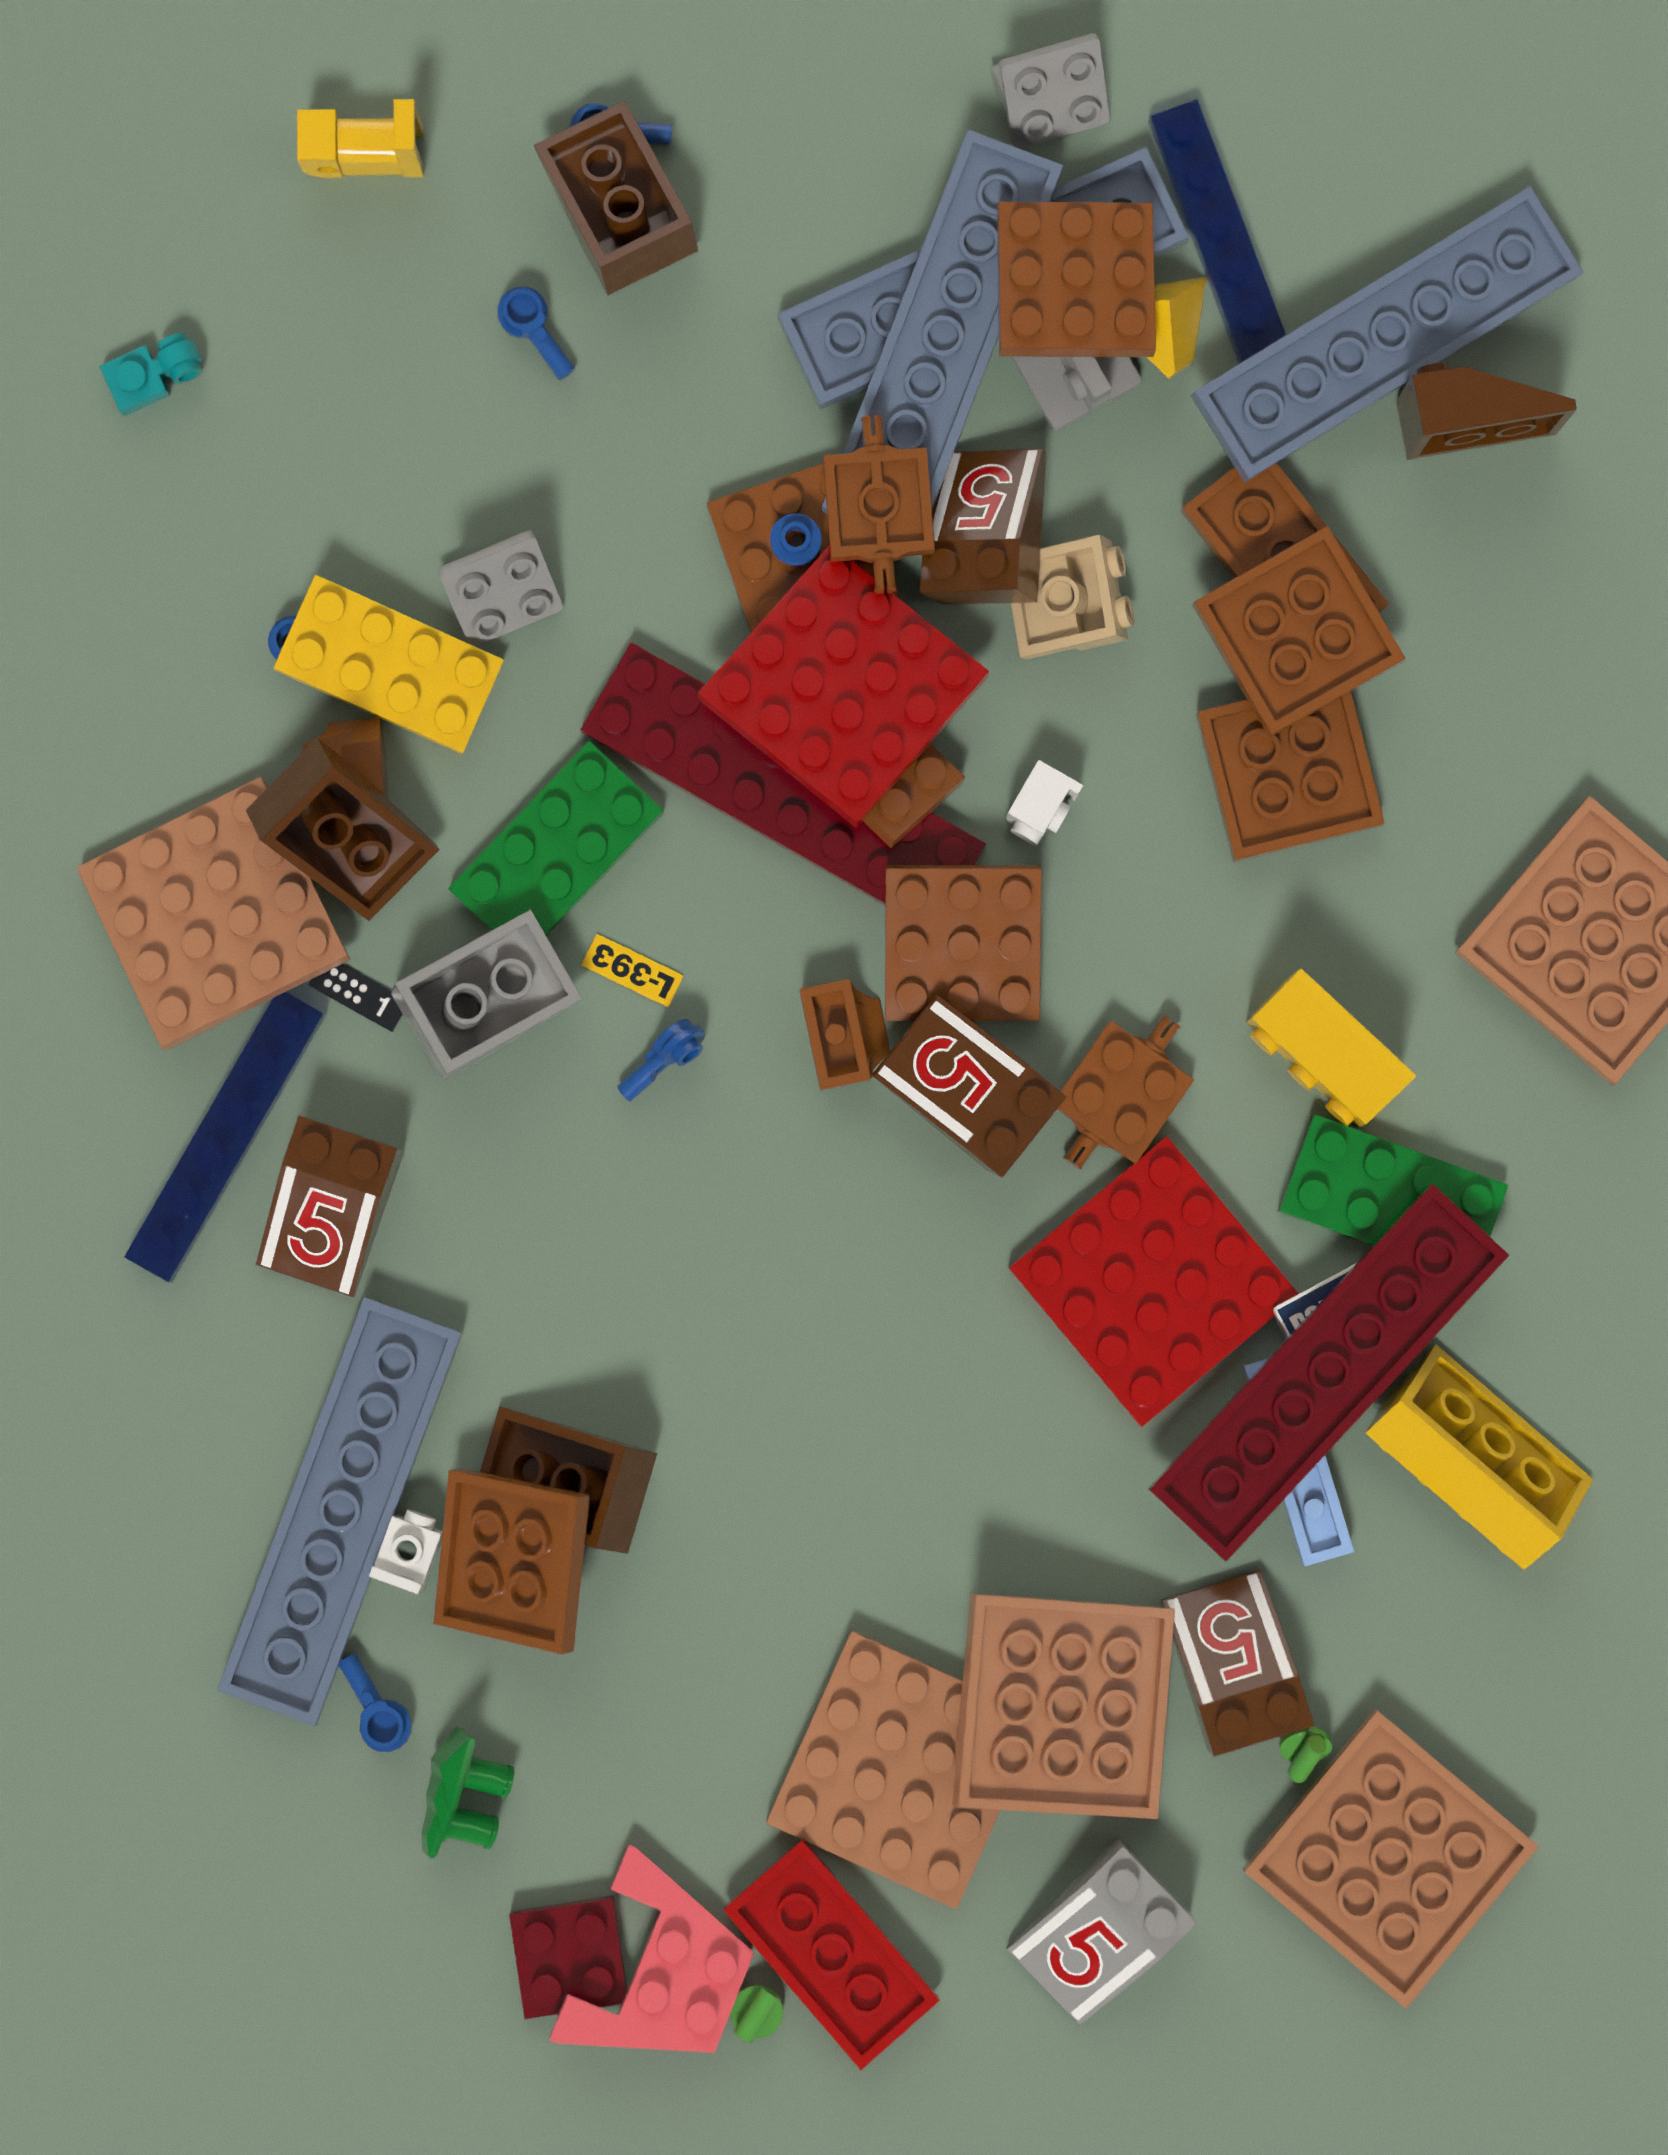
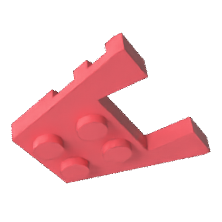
[548,1845,754,2053]

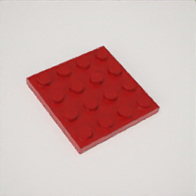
[698,545,989,828]
[1008,1136,1299,1427]

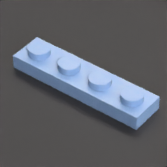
[1242,1359,1354,1567]

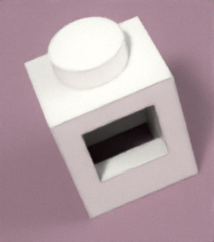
[1005,760,1083,846]
[369,1509,443,1594]

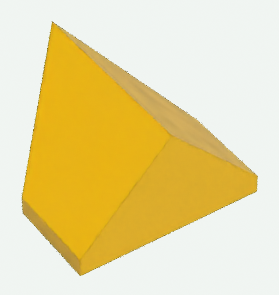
[1147,277,1207,379]

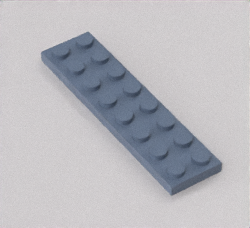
[822,130,1063,513]
[778,147,1189,410]
[1191,186,1584,483]
[217,1297,463,1726]

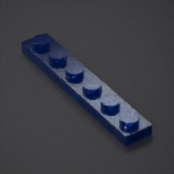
[1148,99,1286,364]
[124,992,326,1283]

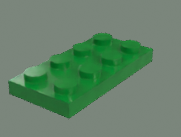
[448,741,664,937]
[1278,1114,1509,1246]

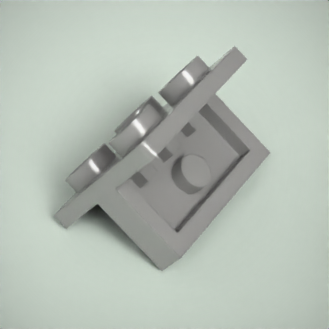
[990,33,1110,149]
[1010,356,1141,431]
[437,529,563,647]

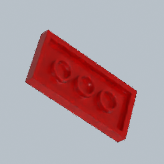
[723,1839,940,2070]

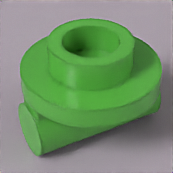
[1279,1726,1332,1783]
[731,1984,783,2043]

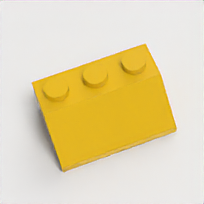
[1246,968,1416,1127]

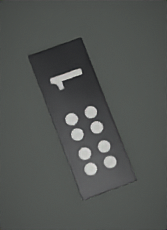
[308,964,403,1032]

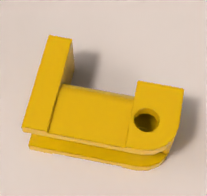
[297,99,424,178]

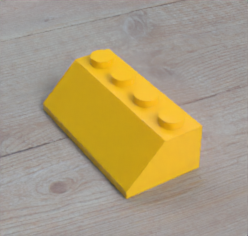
[1365,1344,1593,1570]

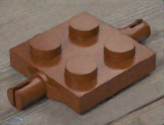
[823,415,935,593]
[1057,1015,1195,1170]

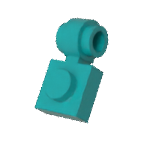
[99,333,203,416]

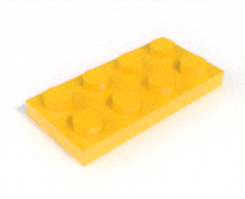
[273,574,504,755]

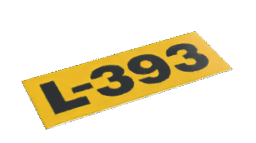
[581,934,684,1007]

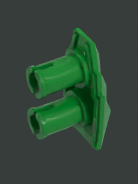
[421,1727,515,1859]

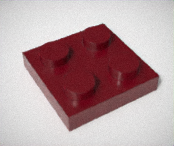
[509,1895,628,2020]

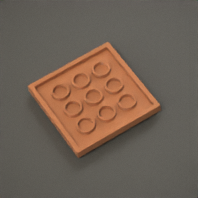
[76,777,351,1051]
[1454,796,1668,1086]
[952,1593,1175,1819]
[766,1629,1000,1910]
[1242,1708,1539,2009]

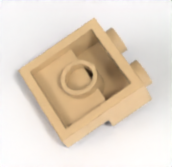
[1011,534,1135,660]

